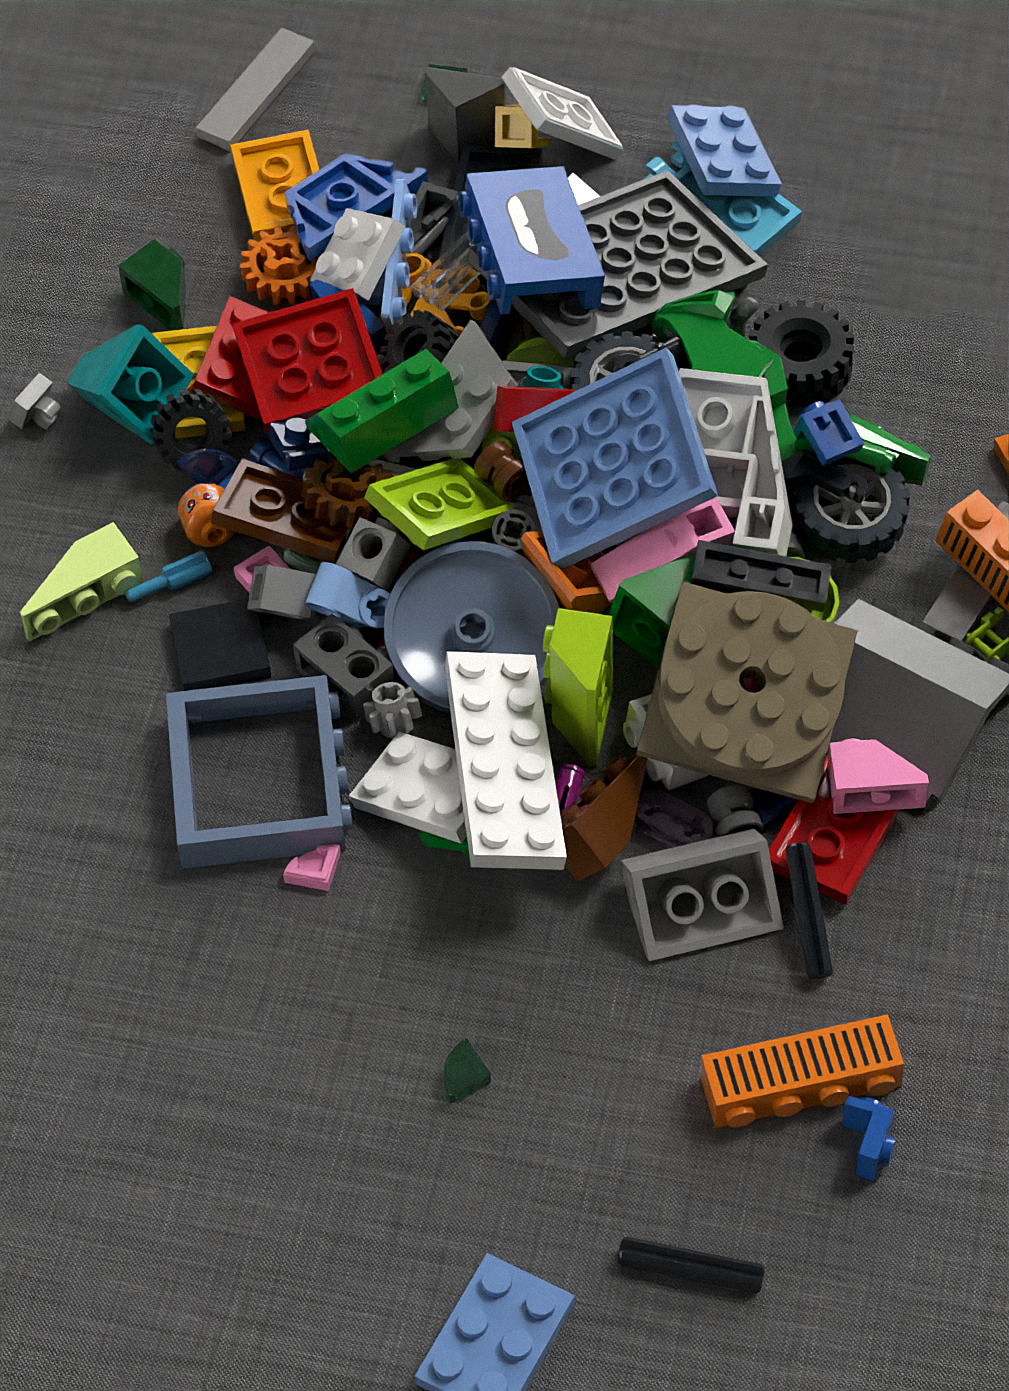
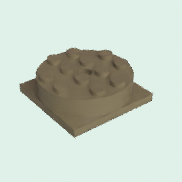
[636,582,858,803]

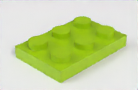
[364,458,517,550]

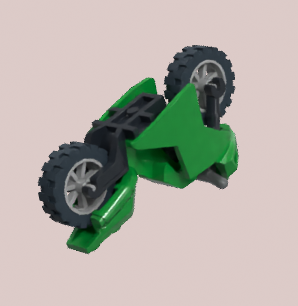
[570,290,931,563]

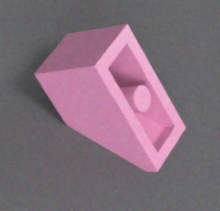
[827,738,929,814]

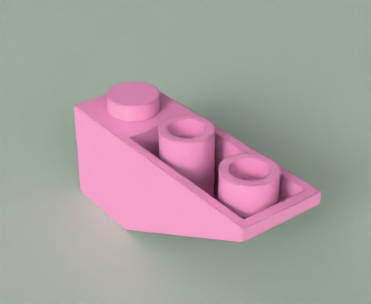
[590,497,735,603]

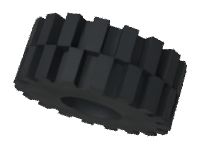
[749,300,854,408]

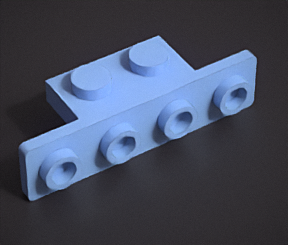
[357,179,417,335]

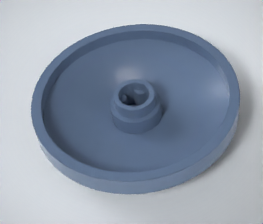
[384,541,559,714]

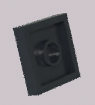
[169,598,272,691]

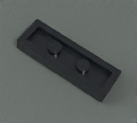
[690,540,831,612]

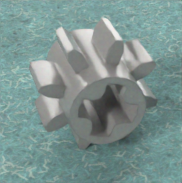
[363,682,422,738]

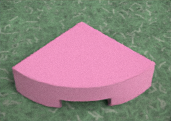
[283,844,341,891]

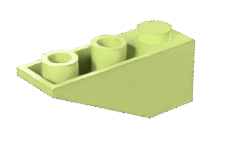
[20,522,144,642]

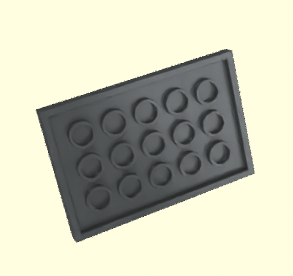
[468,170,768,359]

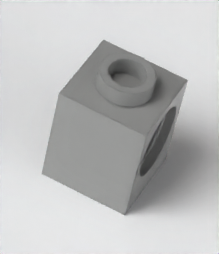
[336,517,411,592]
[247,564,316,619]

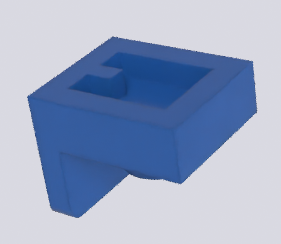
[793,399,864,467]

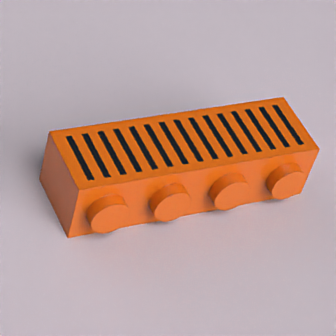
[935,490,1009,612]
[701,1014,904,1128]

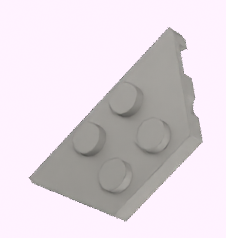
[382,320,518,463]

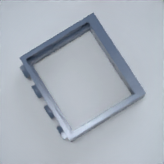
[166,675,353,869]

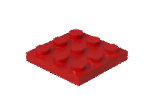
[232,288,382,434]

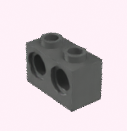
[293,614,395,721]

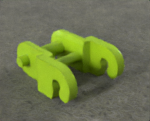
[965,607,1009,663]

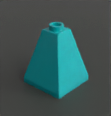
[67,324,194,444]

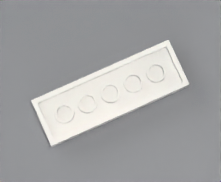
[444,651,567,870]

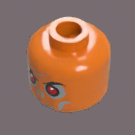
[177,484,235,547]

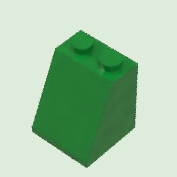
[609,554,695,669]

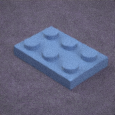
[667,104,782,197]
[414,1253,575,1391]

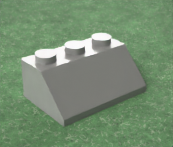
[621,829,784,961]

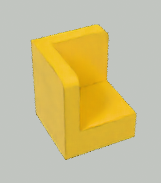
[495,104,550,148]

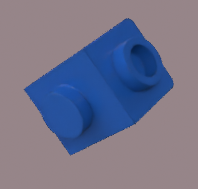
[842,1096,897,1181]

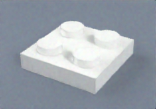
[310,208,405,301]

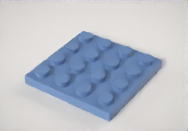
[512,347,718,569]

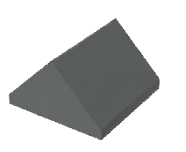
[425,67,506,163]

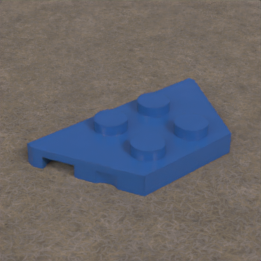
[284,153,428,260]

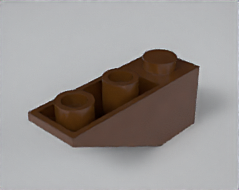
[560,754,648,882]

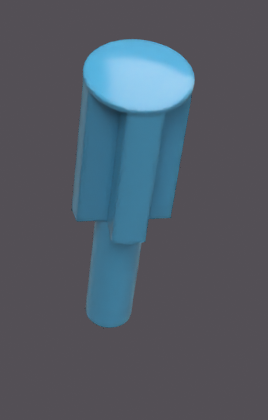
[125,550,212,602]

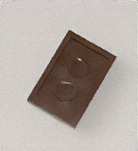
[211,459,355,564]

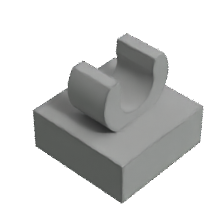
[8,373,61,430]

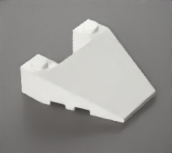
[615,368,792,556]

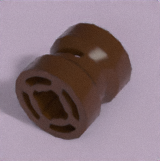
[474,441,530,502]

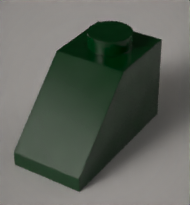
[118,239,186,331]

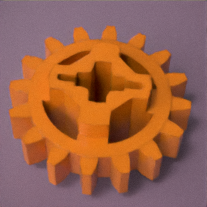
[240,226,324,305]

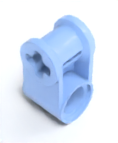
[305,562,390,628]

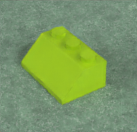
[543,608,613,767]

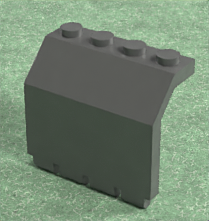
[826,598,1009,811]

